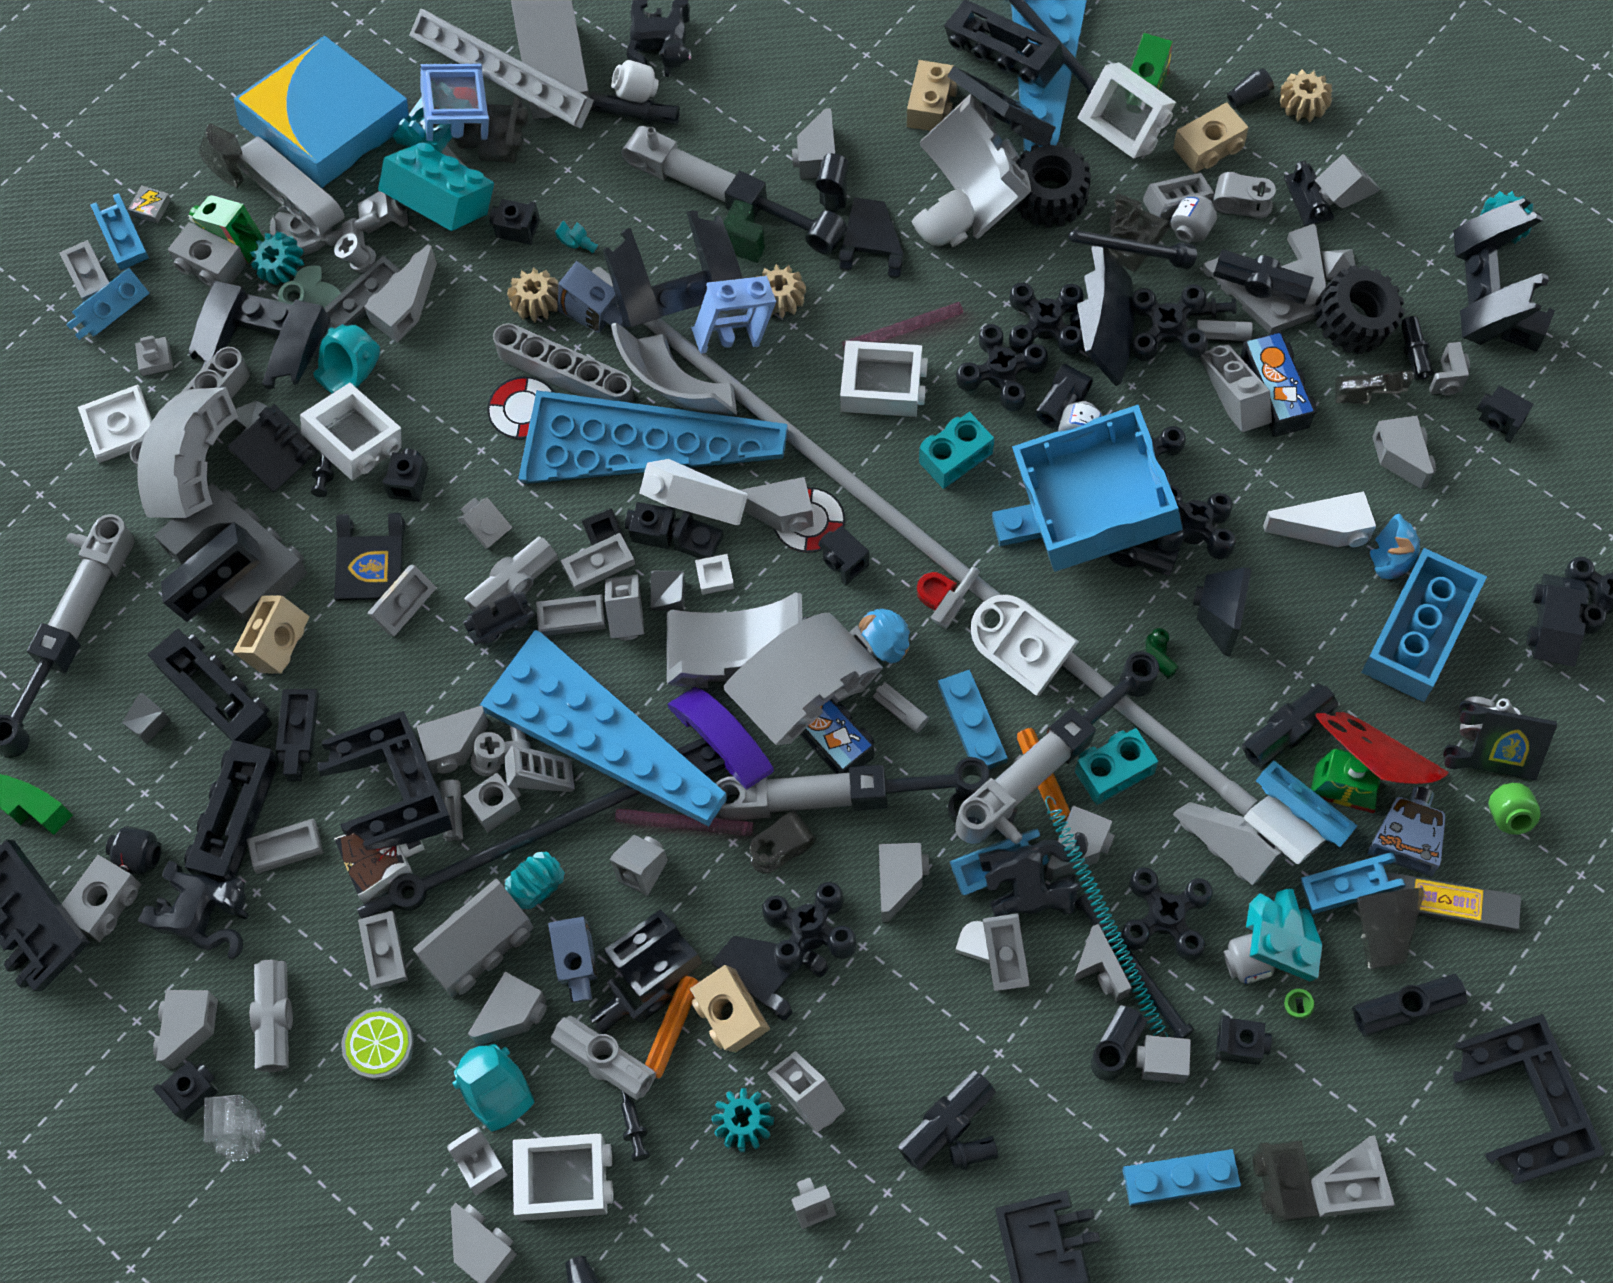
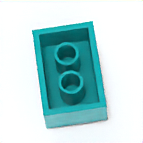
[378,142,495,231]

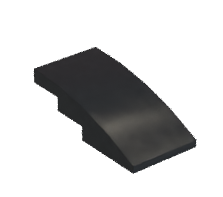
[1077,246,1134,386]

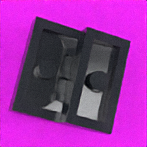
[604,909,703,1003]

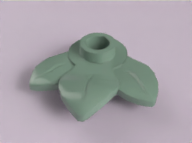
[278,266,341,308]

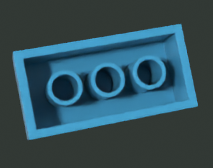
[1361,548,1487,702]

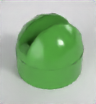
[1284,989,1315,1020]

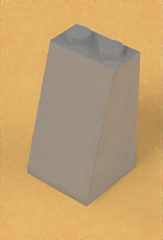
[511,0,590,119]

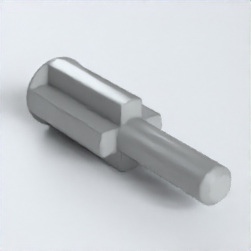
[930,567,980,629]

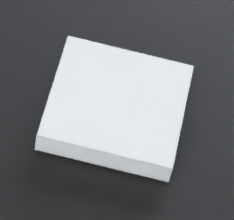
[78,385,152,463]
[1244,796,1326,865]

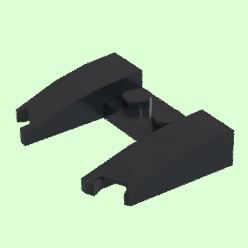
[1453,198,1549,345]
[603,210,743,327]
[188,281,331,389]
[317,711,452,851]
[1453,1014,1605,1185]

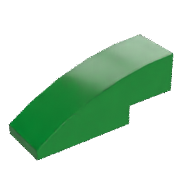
[0,774,73,835]

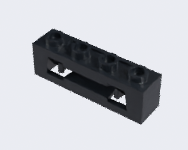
[944,0,1065,88]
[147,628,273,744]
[184,740,279,883]

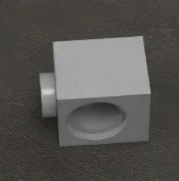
[463,772,522,833]
[1135,1035,1191,1083]

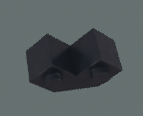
[1526,573,1589,667]

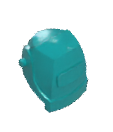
[313,324,380,394]
[452,1044,535,1132]

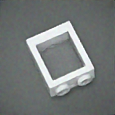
[1078,62,1176,158]
[840,341,928,417]
[300,383,401,481]
[513,1133,613,1221]

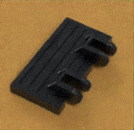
[947,66,1056,146]
[0,839,90,991]
[995,1190,1101,1283]

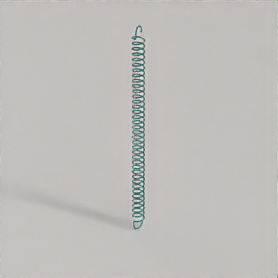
[1045,796,1168,1037]

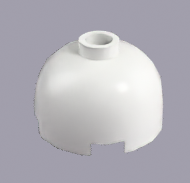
[911,188,974,247]

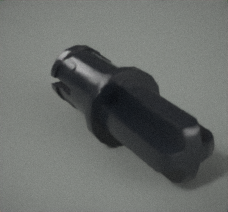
[1401,316,1434,380]

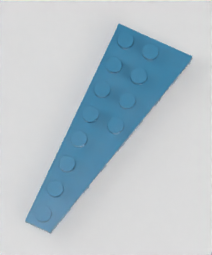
[1011,0,1087,152]
[518,390,788,484]
[480,630,727,826]

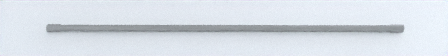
[592,267,1258,816]

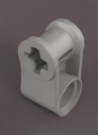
[1213,172,1276,219]

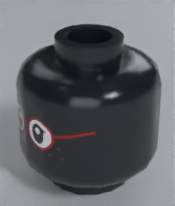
[106,826,162,875]

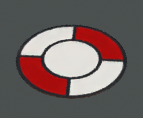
[487,376,555,439]
[774,487,845,553]

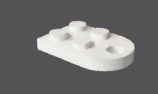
[971,595,1079,696]

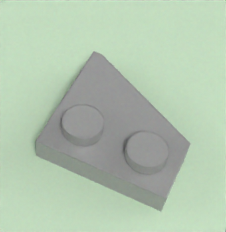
[1310,1136,1395,1217]

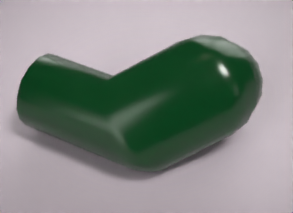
[1146,628,1179,679]

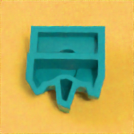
[1246,889,1322,982]

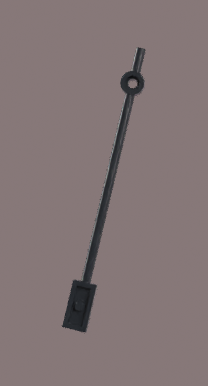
[357,738,726,919]

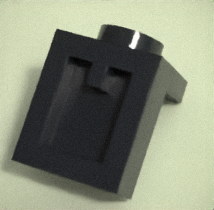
[670,511,724,559]

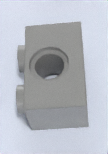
[167,222,247,287]
[62,855,142,942]

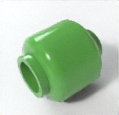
[1488,783,1541,835]

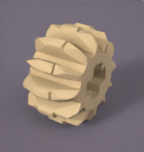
[1280,69,1332,122]
[756,264,806,319]
[507,268,558,322]

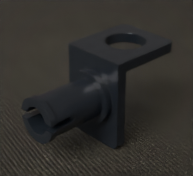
[589,978,673,1034]

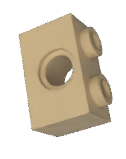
[1174,102,1249,173]
[233,596,310,674]
[690,965,771,1053]

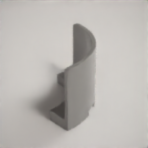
[920,94,1031,239]
[612,323,737,417]
[138,387,239,518]
[667,592,803,688]
[724,613,883,745]

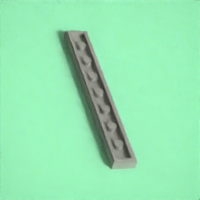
[409,9,594,129]

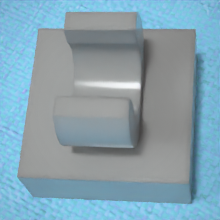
[135,335,173,376]
[791,1178,836,1229]

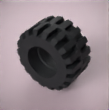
[1014,142,1091,228]
[1314,265,1405,354]

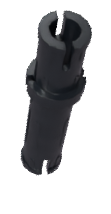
[590,92,680,125]

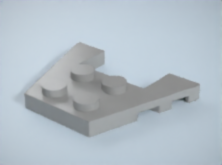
[1202,224,1326,334]

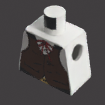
[335,833,425,904]

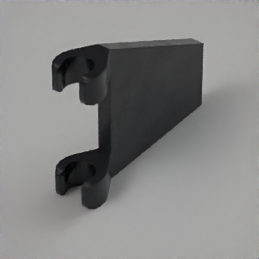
[839,197,904,277]
[711,935,829,1021]

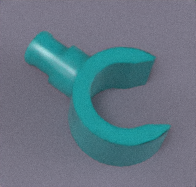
[555,220,598,253]

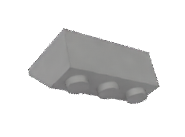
[413,878,534,998]

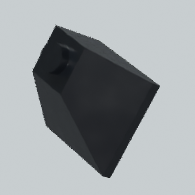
[1193,567,1251,656]

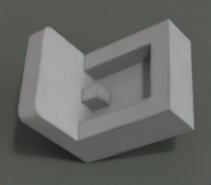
[358,191,408,234]
[1429,342,1470,395]
[457,497,512,549]
[447,1127,507,1196]

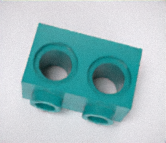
[919,411,994,489]
[1075,728,1159,806]

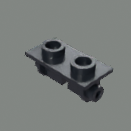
[1284,161,1334,227]
[463,591,535,646]

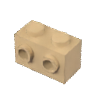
[907,60,958,131]

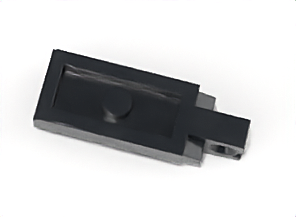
[276,689,319,781]

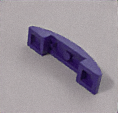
[667,687,774,790]

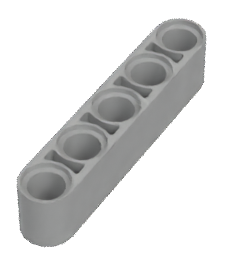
[233,136,345,236]
[493,323,635,403]
[130,347,250,469]

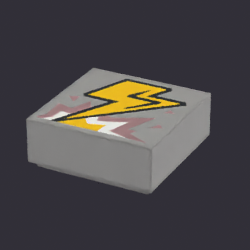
[128,185,171,224]

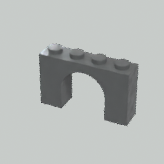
[154,483,308,624]

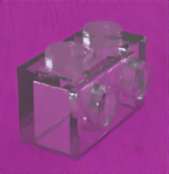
[204,1095,265,1161]

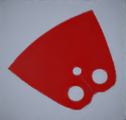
[1316,712,1449,784]

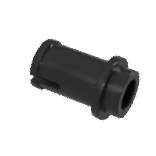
[949,1135,998,1170]

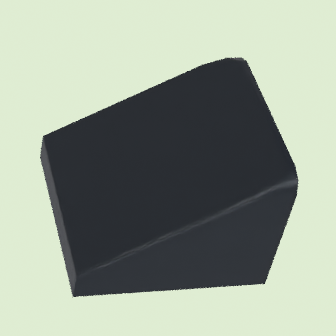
[580,508,624,546]

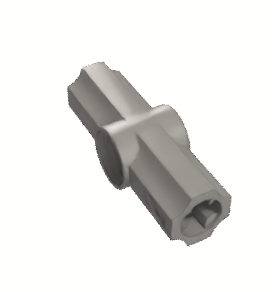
[464,536,558,613]
[249,960,293,1073]
[551,1015,656,1100]

